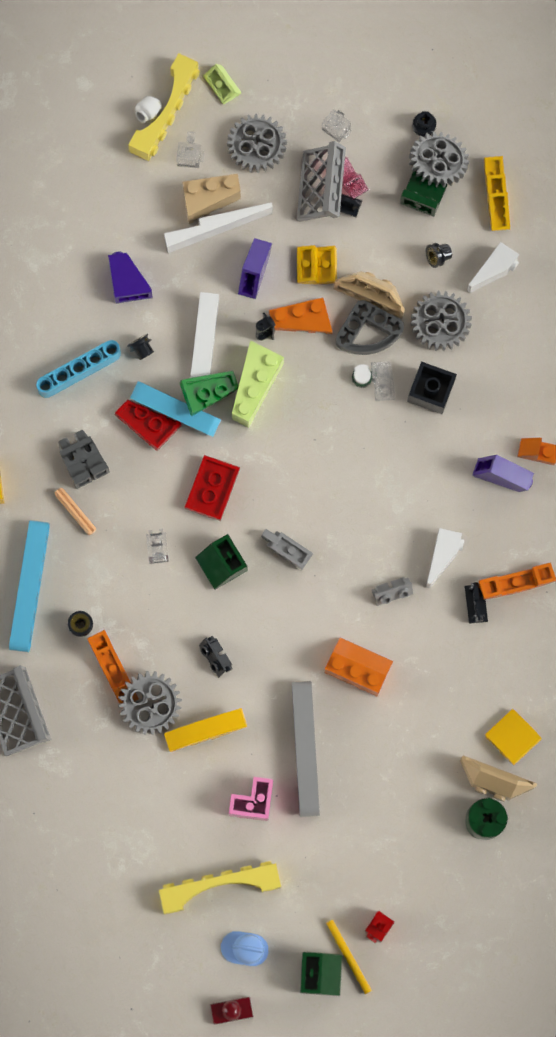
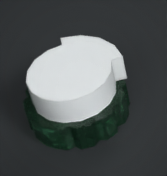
[352,364,373,388]

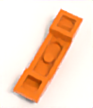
[478,562,556,599]
[87,630,139,704]

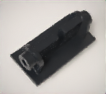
[321,194,363,217]
[256,312,276,341]
[464,582,488,624]
[199,636,233,678]

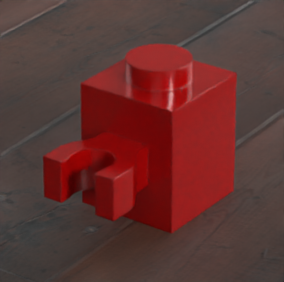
[364,910,395,943]

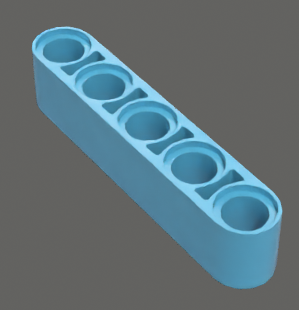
[36,340,121,398]
[130,381,221,437]

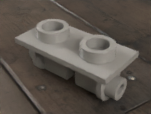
[372,577,413,606]

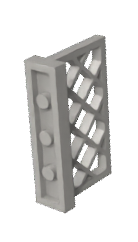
[297,141,346,222]
[0,665,51,756]

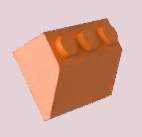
[324,637,393,696]

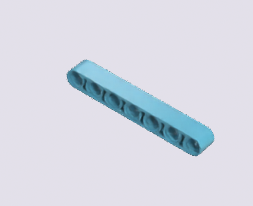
[9,520,50,652]

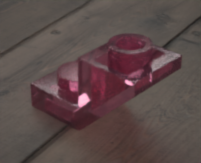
[342,157,369,199]

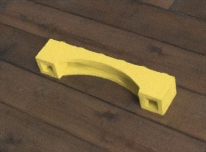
[128,53,200,161]
[159,861,281,915]

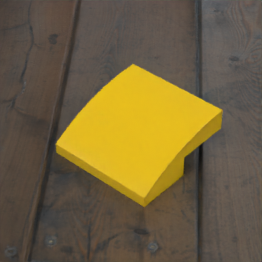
[297,245,337,284]
[485,709,542,765]

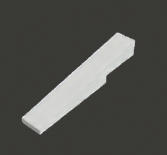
[164,203,273,253]
[191,292,219,378]

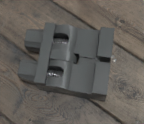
[58,430,110,489]

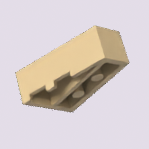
[183,174,241,224]

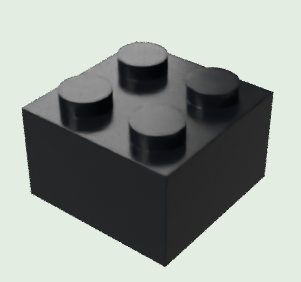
[407,361,457,415]

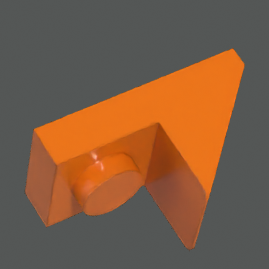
[517,437,556,465]

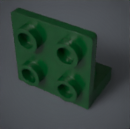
[400,171,447,217]

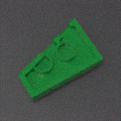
[179,371,239,416]

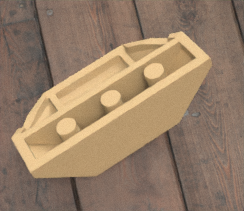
[334,271,405,319]
[460,755,537,802]

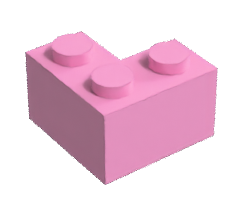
[229,777,273,821]

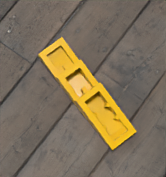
[484,156,510,231]
[164,708,247,752]

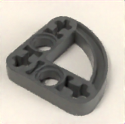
[336,300,404,355]

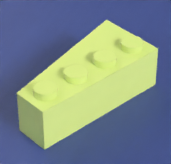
[232,340,284,428]

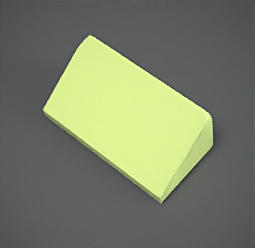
[203,64,241,104]

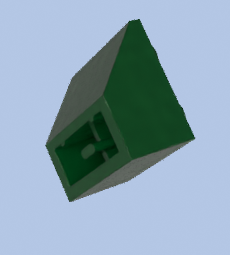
[195,534,248,590]
[300,952,342,996]

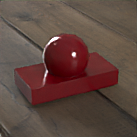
[210,997,253,1025]

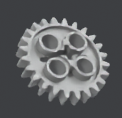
[227,114,287,173]
[409,132,469,188]
[411,291,472,351]
[118,671,182,735]

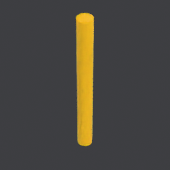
[326,919,372,994]

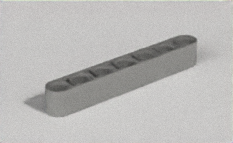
[292,681,320,817]

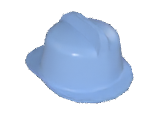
[221,931,269,966]

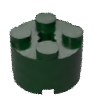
[465,798,508,840]

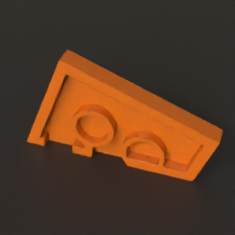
[269,298,333,334]

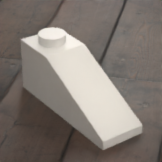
[467,242,519,293]
[426,528,464,588]

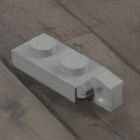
[261,529,313,570]

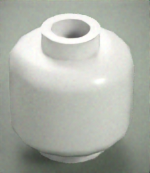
[135,96,162,124]

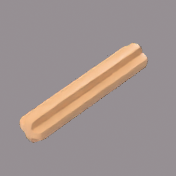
[55,487,96,535]

